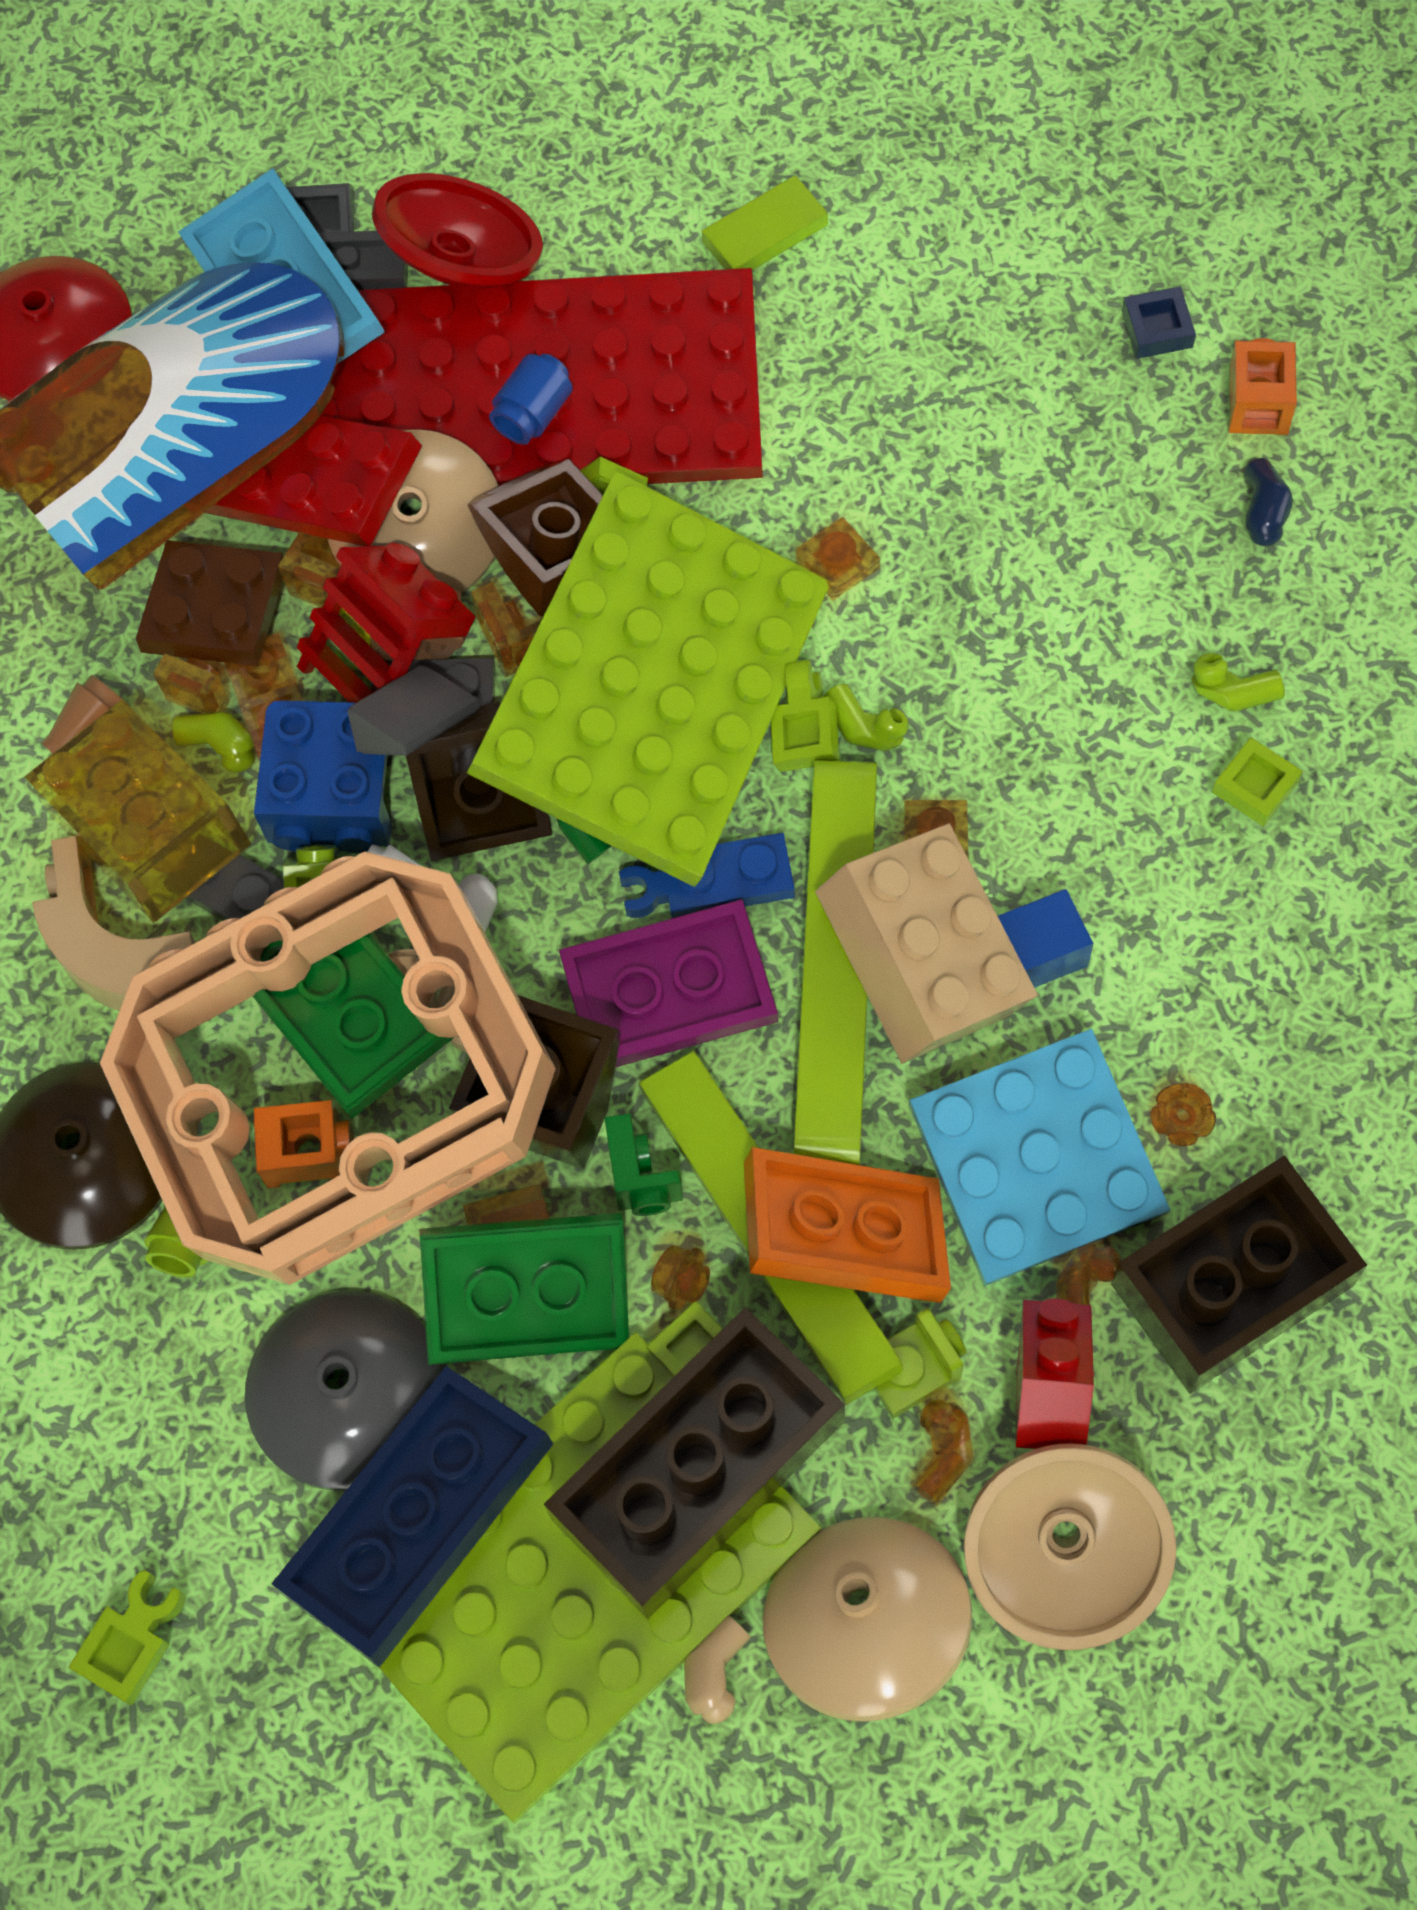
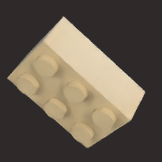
[815,823,1038,1064]

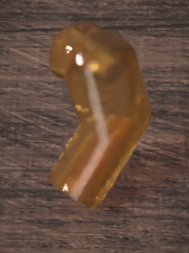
[1056,1243,1120,1305]
[911,1399,974,1506]

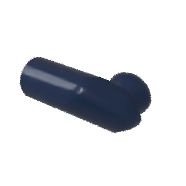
[1244,458,1293,546]

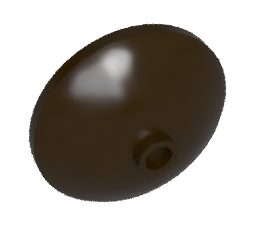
[0,1062,163,1250]

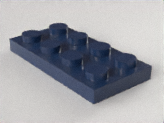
[271,1366,554,1668]

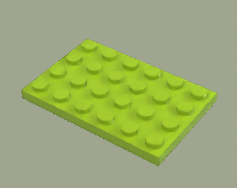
[467,470,831,887]
[379,1332,821,1824]

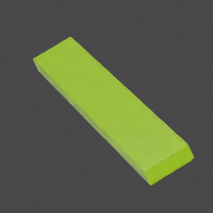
[639,1051,903,1405]

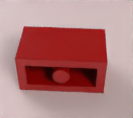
[1016,1298,1094,1449]

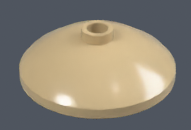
[328,430,498,594]
[964,1444,1176,1650]
[763,1517,972,1722]

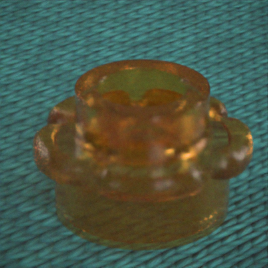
[1150,1083,1216,1147]
[651,1245,710,1310]

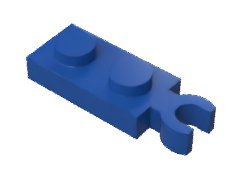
[619,832,795,918]

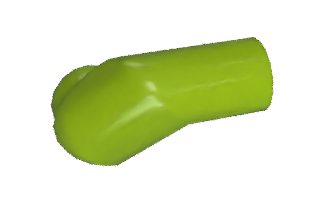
[1191,653,1285,712]

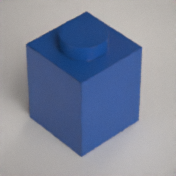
[998,889,1094,988]

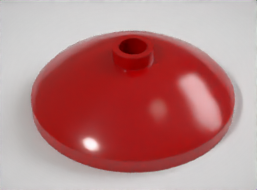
[372,173,543,288]
[0,256,132,406]

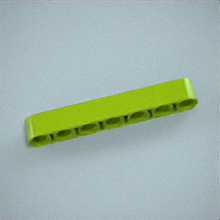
[794,760,877,1165]

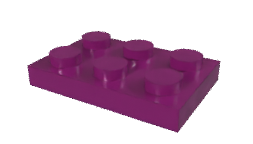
[559,899,778,1068]

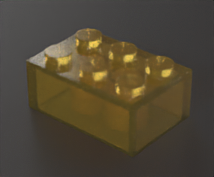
[24,700,251,923]

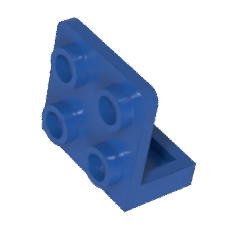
[254,701,392,853]

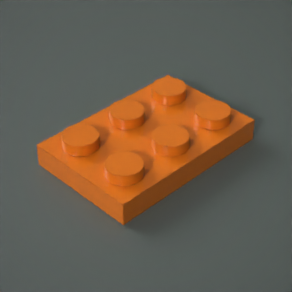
[744,1147,951,1303]

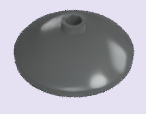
[245,1291,444,1491]

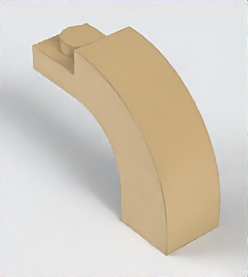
[32,836,196,1011]

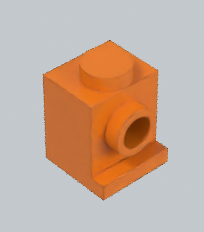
[1228,338,1297,435]
[254,1100,354,1188]

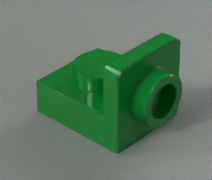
[604,1114,683,1216]

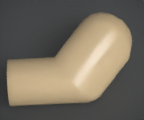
[684,1615,751,1724]

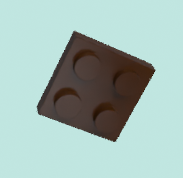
[136,540,287,666]

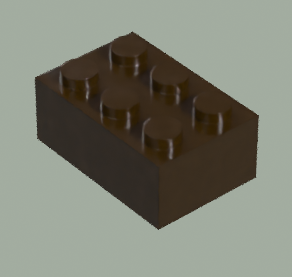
[1111,1155,1367,1394]

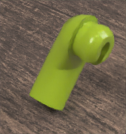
[823,684,909,752]
[172,712,255,772]

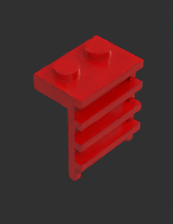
[296,543,476,703]

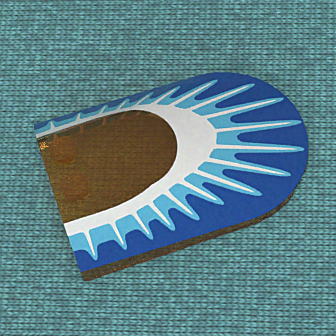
[0,262,344,590]

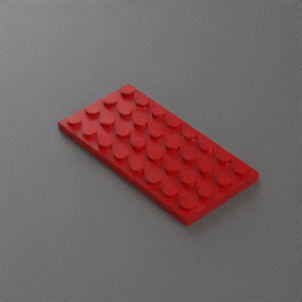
[308,268,763,486]

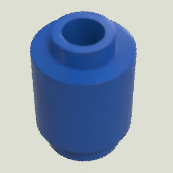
[489,354,573,445]

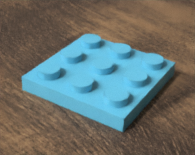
[908,1029,1171,1287]

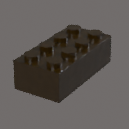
[544,1307,845,1619]

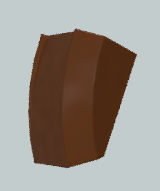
[468,459,603,617]

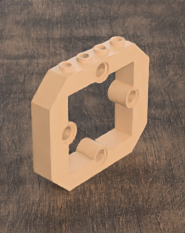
[100,851,556,1285]

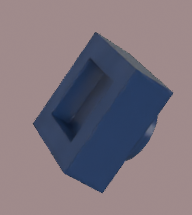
[1122,286,1196,359]

